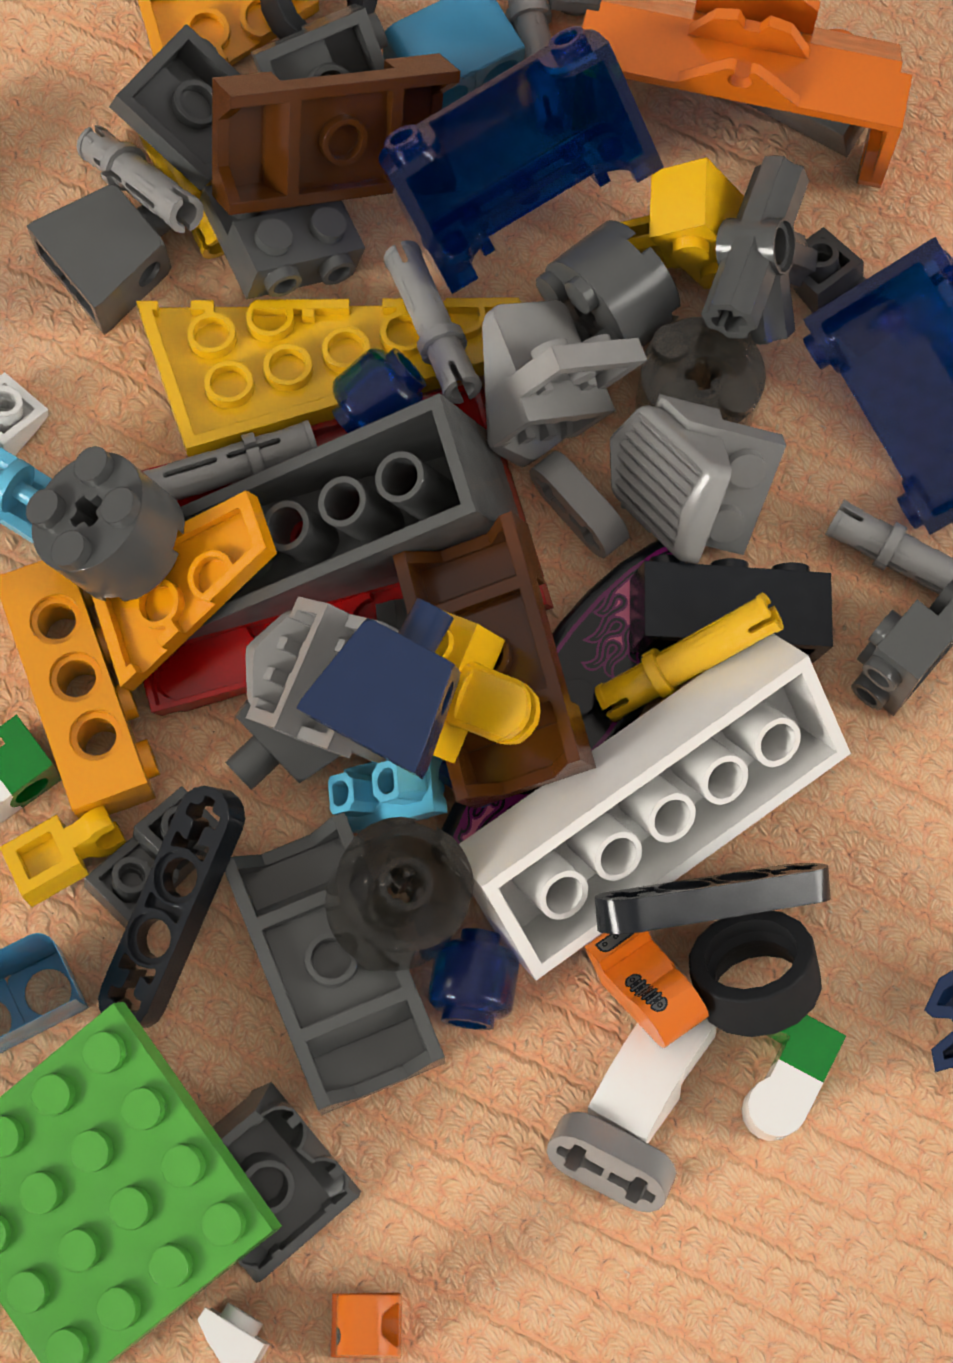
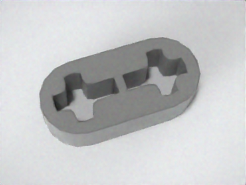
[529,451,629,559]
[547,1112,676,1212]

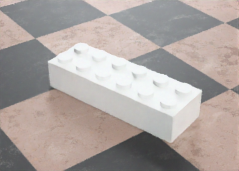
[448,634,851,981]

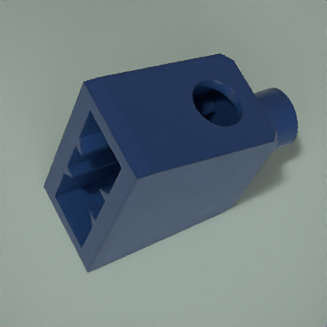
[296,598,461,779]

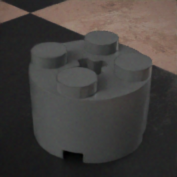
[536,220,681,348]
[26,446,185,601]

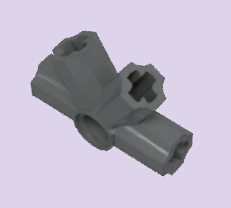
[701,155,818,345]

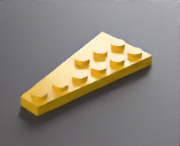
[136,297,521,457]

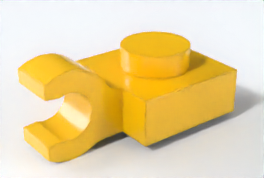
[0,805,127,907]

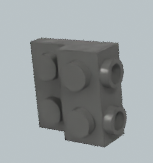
[251,4,388,81]
[109,24,241,191]
[199,185,365,300]
[851,580,953,716]

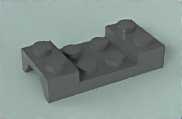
[225,812,445,1115]

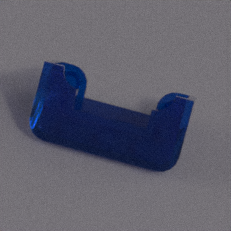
[378,26,664,294]
[803,237,953,535]

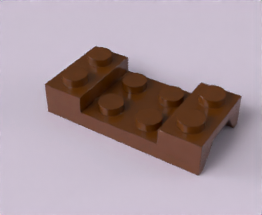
[212,53,460,215]
[392,511,596,809]

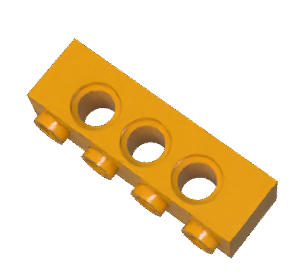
[0,560,160,819]

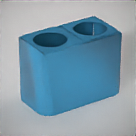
[383,0,525,118]
[0,933,89,1053]

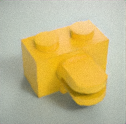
[620,157,744,289]
[433,611,541,764]

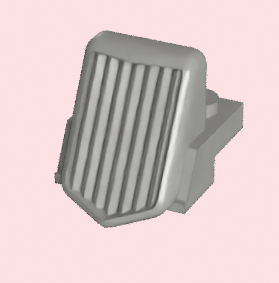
[482,300,647,467]
[610,394,786,564]
[246,596,399,763]

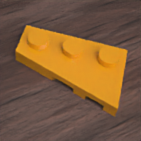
[138,0,319,66]
[91,490,277,691]

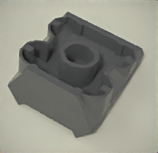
[213,1082,361,1283]

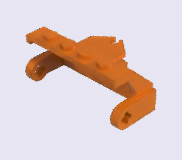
[569,0,913,188]

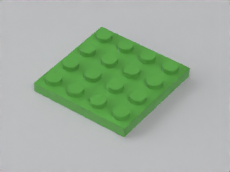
[0,1002,282,1363]

